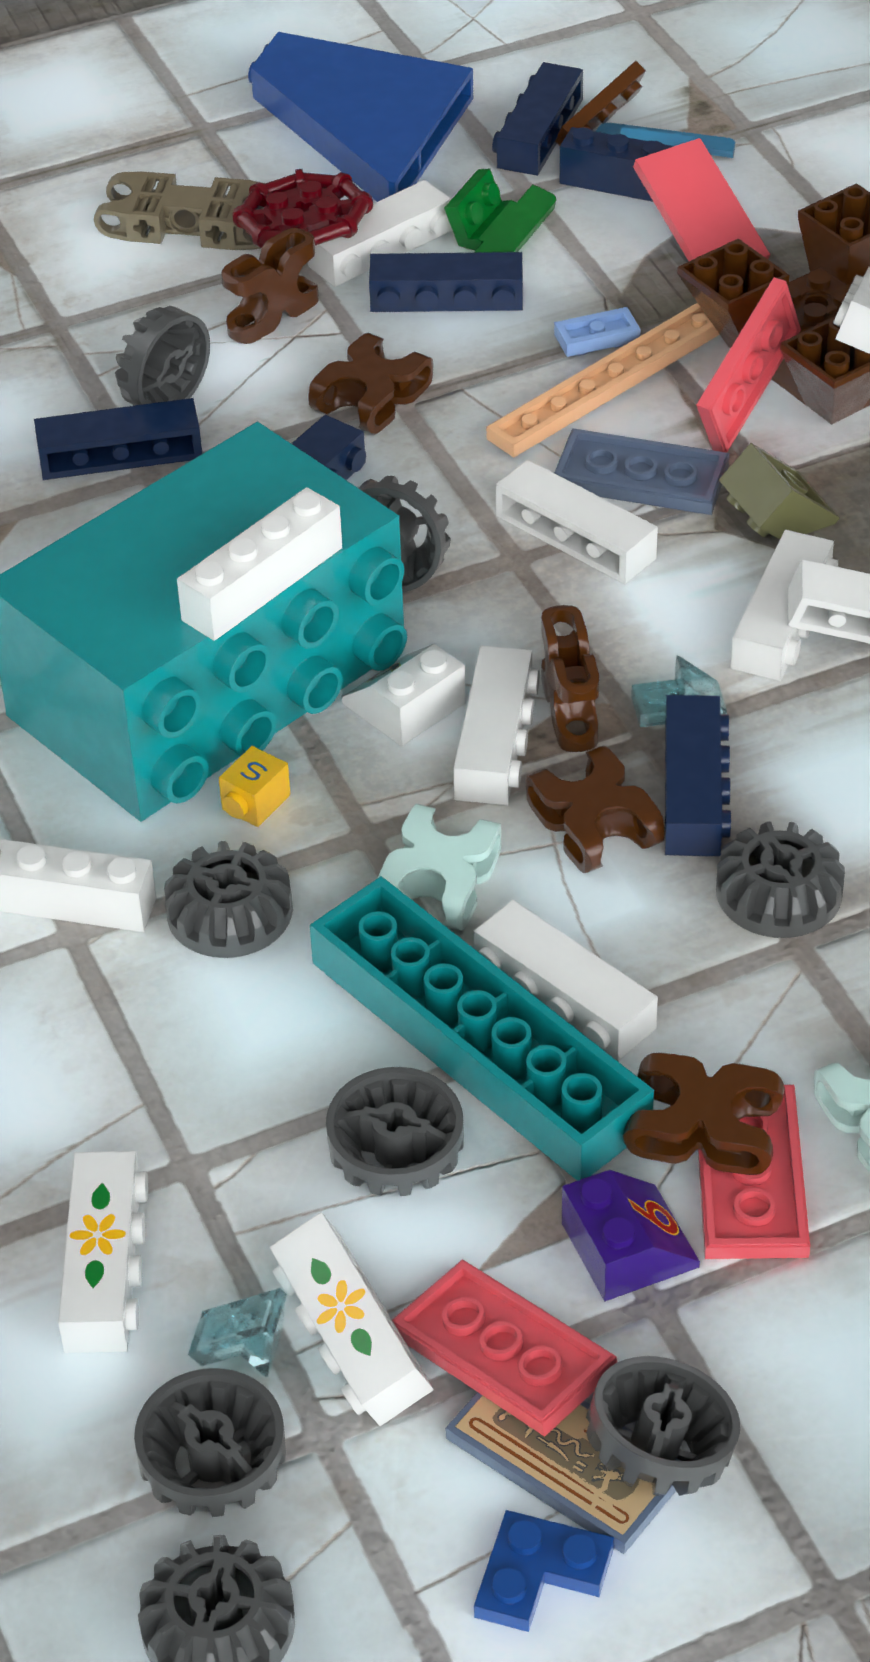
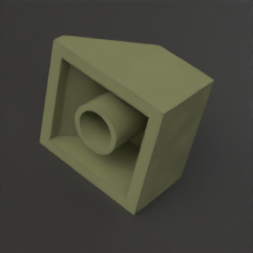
[719,443,840,539]

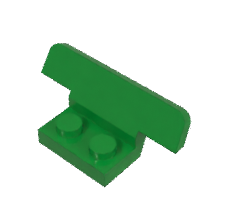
[444,168,556,253]

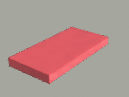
[633,138,770,261]
[696,277,801,452]
[697,1085,810,1259]
[392,1259,618,1437]

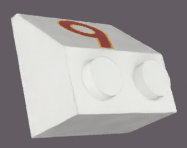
[342,644,466,747]

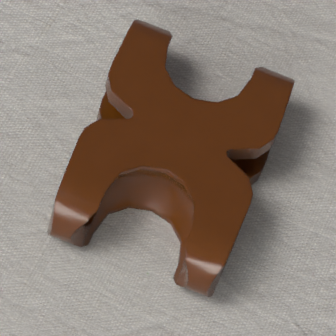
[221,228,319,344]
[308,333,433,434]
[541,605,599,752]
[526,745,664,873]
[623,1053,785,1175]

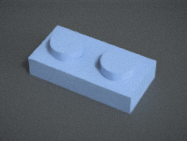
[554,307,641,357]

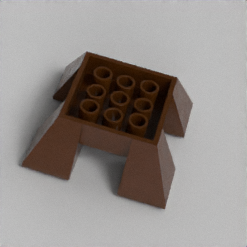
[677,183,870,425]

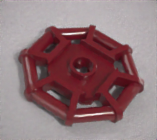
[232,169,373,248]

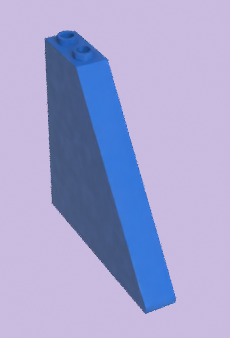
[248,32,474,202]

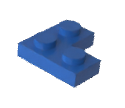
[474,1510,614,1632]

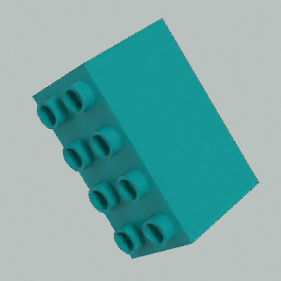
[0,421,407,822]

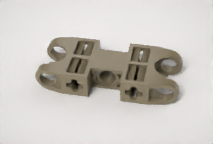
[93,171,265,250]

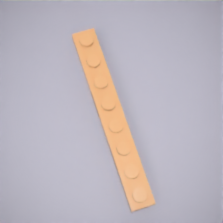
[486,303,720,458]

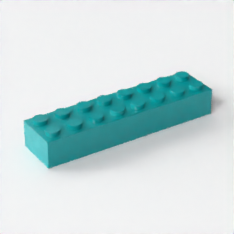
[310,876,654,1181]

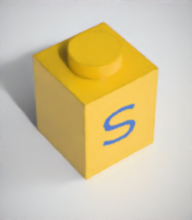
[219,746,291,827]

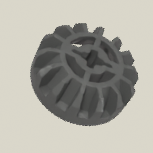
[115,305,210,406]
[359,476,451,592]
[716,821,845,938]
[164,841,293,958]
[326,1067,464,1196]
[586,1356,740,1496]
[134,1368,286,1517]
[138,1535,295,1662]

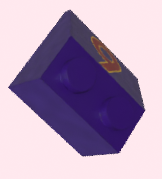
[562,1170,700,1302]

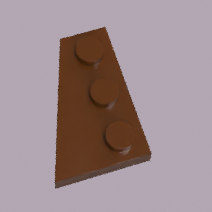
[555,61,646,146]

